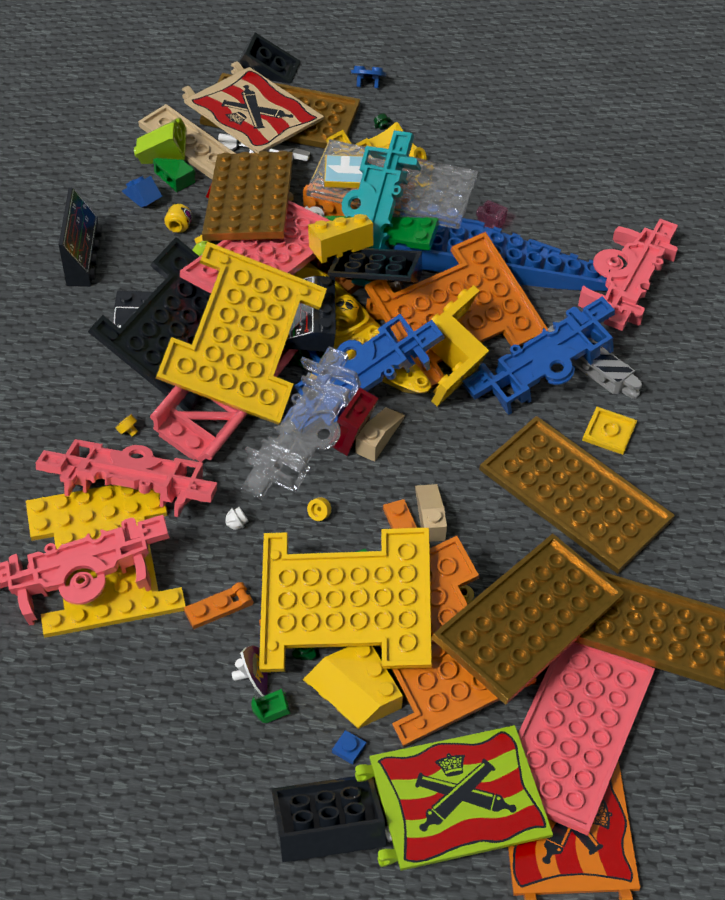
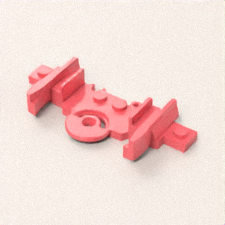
[578,219,678,331]
[0,515,170,625]

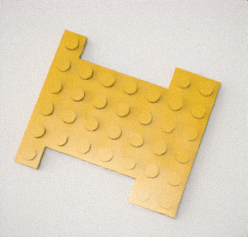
[156,241,327,425]
[26,485,186,638]
[259,527,432,672]

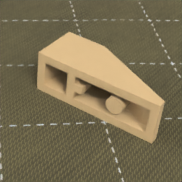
[355,407,405,462]
[415,484,447,542]

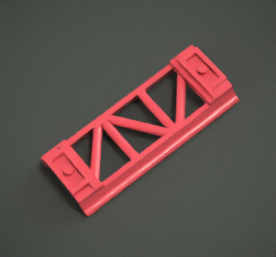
[150,349,298,463]

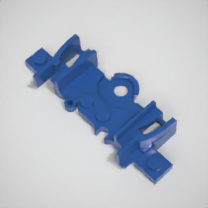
[462,296,615,415]
[289,314,445,436]

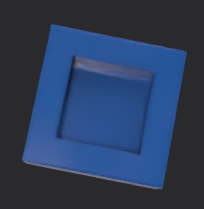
[332,730,366,765]

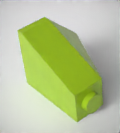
[134,118,187,164]

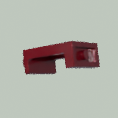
[329,388,379,456]

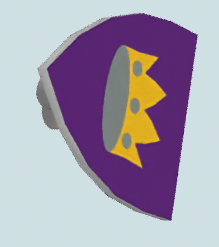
[232,645,268,697]

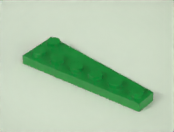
[324,216,439,250]

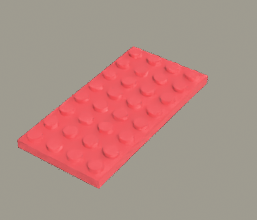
[180,200,331,293]
[518,642,655,836]

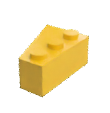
[308,214,373,263]

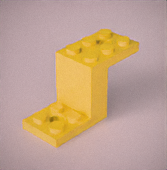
[430,285,489,407]

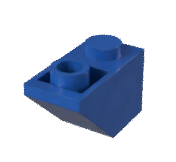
[122,175,162,208]

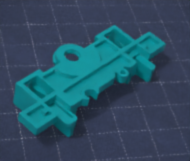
[334,130,421,287]

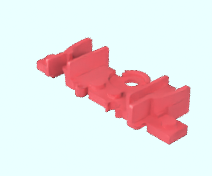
[36,439,217,517]

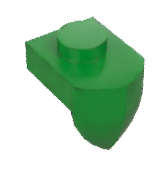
[251,689,290,723]

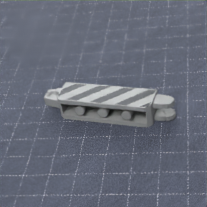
[548,325,642,399]

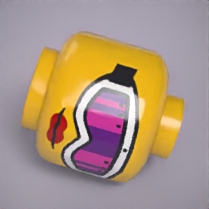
[164,204,192,233]

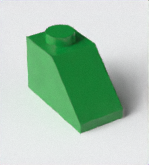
[153,158,195,192]

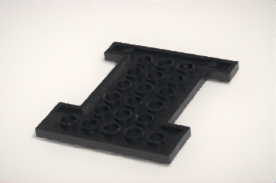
[88,237,211,411]

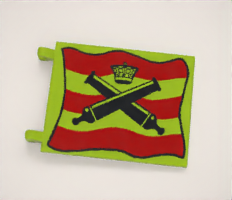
[355,725,553,871]

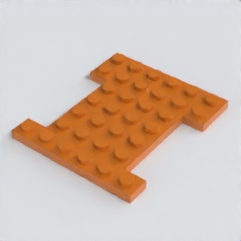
[365,232,548,389]
[380,536,536,748]

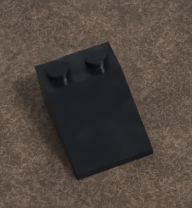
[238,32,300,84]

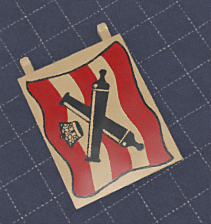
[182,62,324,153]

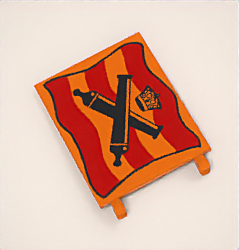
[508,761,640,900]

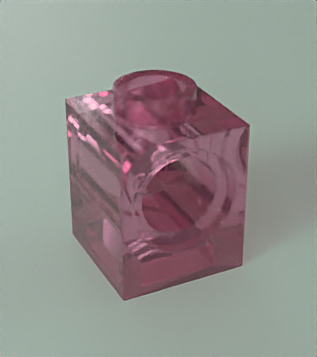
[476,200,508,229]

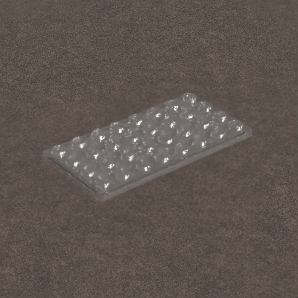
[307,139,478,229]

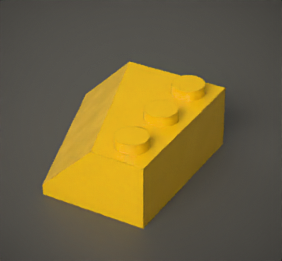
[303,646,403,729]

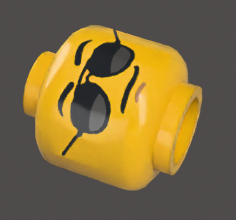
[335,295,359,327]

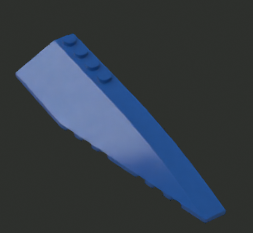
[394,207,608,291]

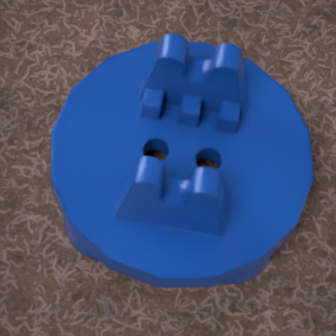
[351,66,386,88]

